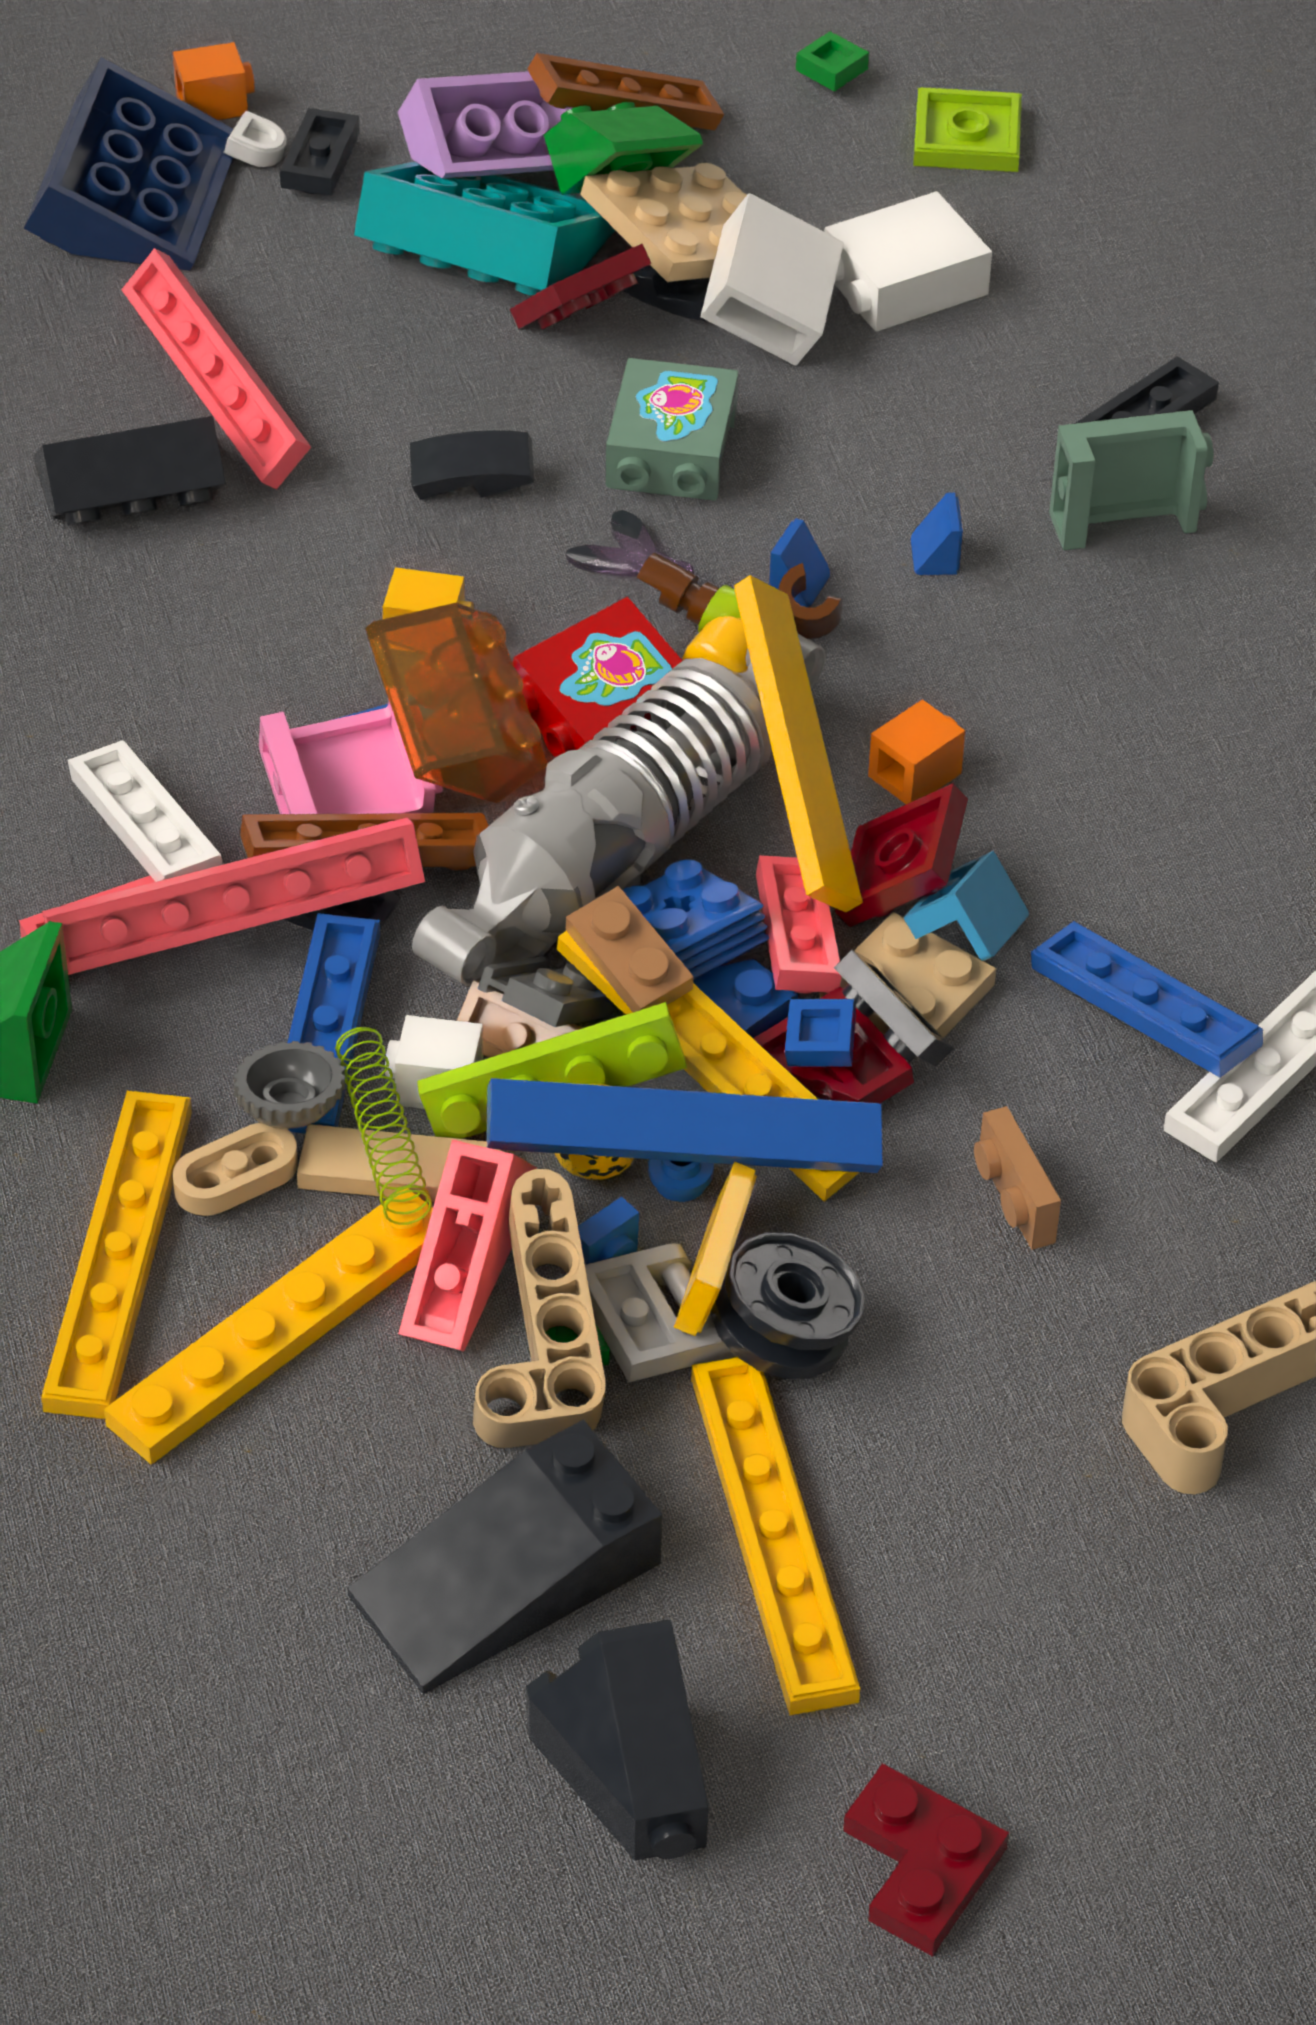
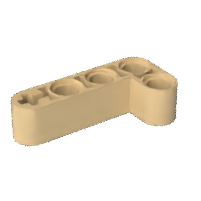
[473,1169,606,1448]
[1122,1281,1316,1494]

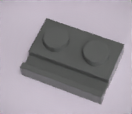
[477,956,615,1027]

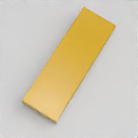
[673,1161,757,1336]

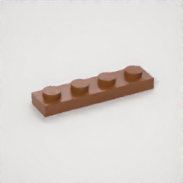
[527,53,725,131]
[240,813,489,870]

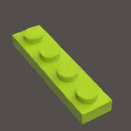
[417,1002,687,1139]

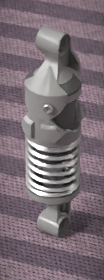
[412,634,826,986]

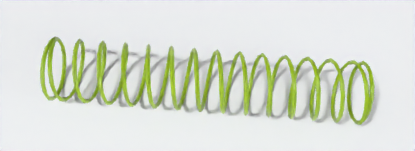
[335,1027,432,1225]

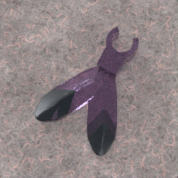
[566,510,694,593]

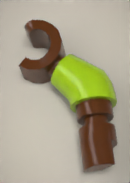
[637,552,843,639]

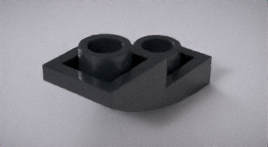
[410,430,534,500]

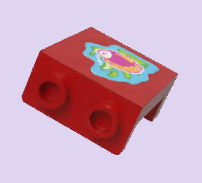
[506,596,683,757]

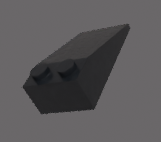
[347,1419,662,1694]

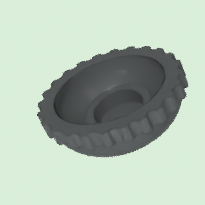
[233,1041,345,1129]

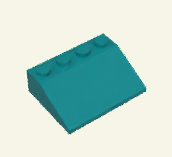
[354,161,615,296]

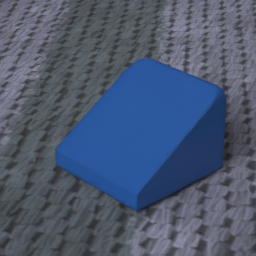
[911,493,963,575]
[769,518,830,607]

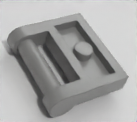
[585,1243,736,1383]

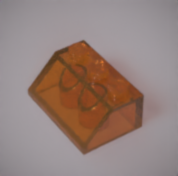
[365,603,548,803]

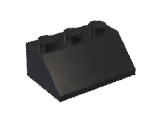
[34,416,226,526]

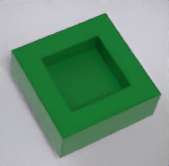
[796,31,869,92]

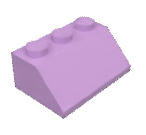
[398,72,572,179]

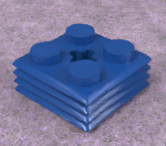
[622,860,769,980]

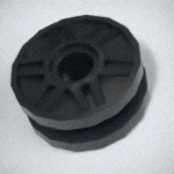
[711,1233,865,1379]

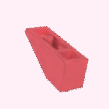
[398,1139,537,1351]

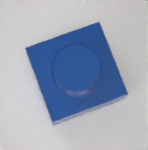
[785,999,856,1066]
[578,1196,639,1265]

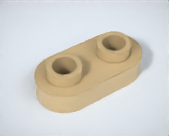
[173,1123,298,1216]

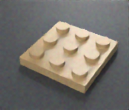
[580,163,747,282]

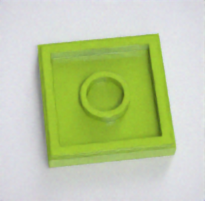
[913,87,1022,172]

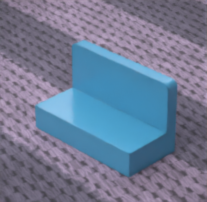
[904,850,1029,961]

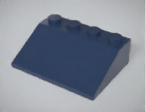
[23,57,234,271]

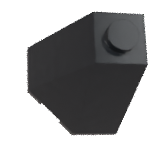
[526,1619,708,1861]

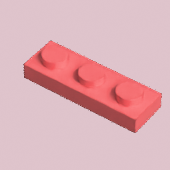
[756,855,842,994]

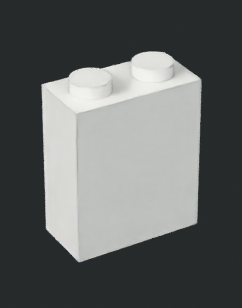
[824,191,992,332]
[700,193,844,366]

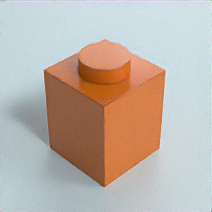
[173,42,255,120]
[868,699,966,804]

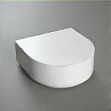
[224,111,287,167]

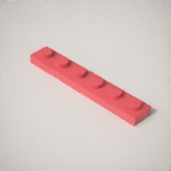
[122,248,311,490]
[42,817,425,975]

